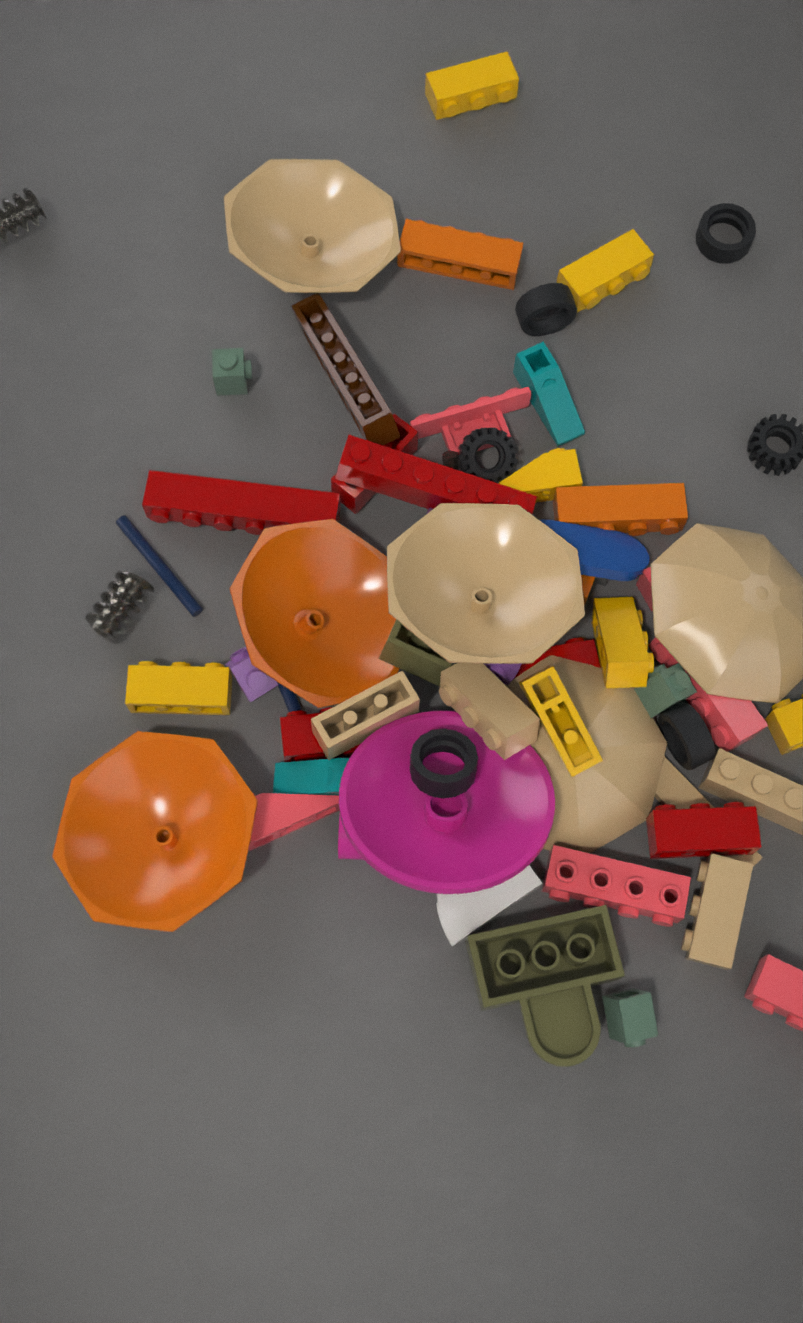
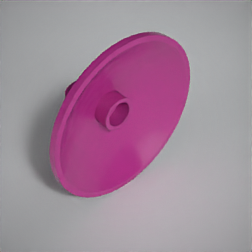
[338,711,555,894]

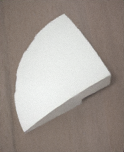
[436,865,542,947]

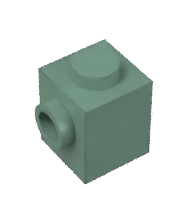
[212,348,252,396]
[634,663,697,718]
[602,988,658,1047]

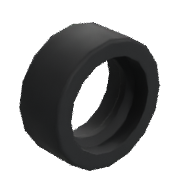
[696,203,756,264]
[515,283,577,336]
[658,702,715,770]
[410,729,478,799]

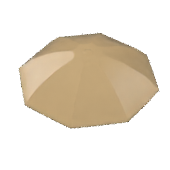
[224,159,401,293]
[387,503,585,664]
[651,523,803,704]
[506,655,667,853]

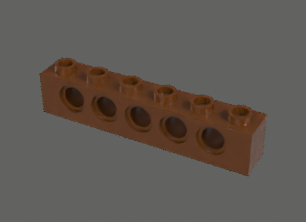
[291,293,400,446]

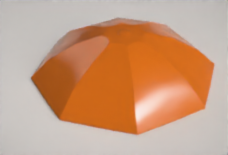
[229,519,400,708]
[52,731,258,932]

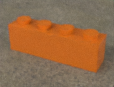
[397,219,524,290]
[553,483,688,536]

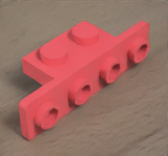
[410,387,531,459]

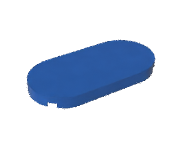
[540,519,650,581]

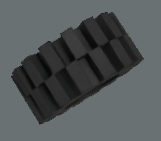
[747,414,803,476]
[457,427,518,483]

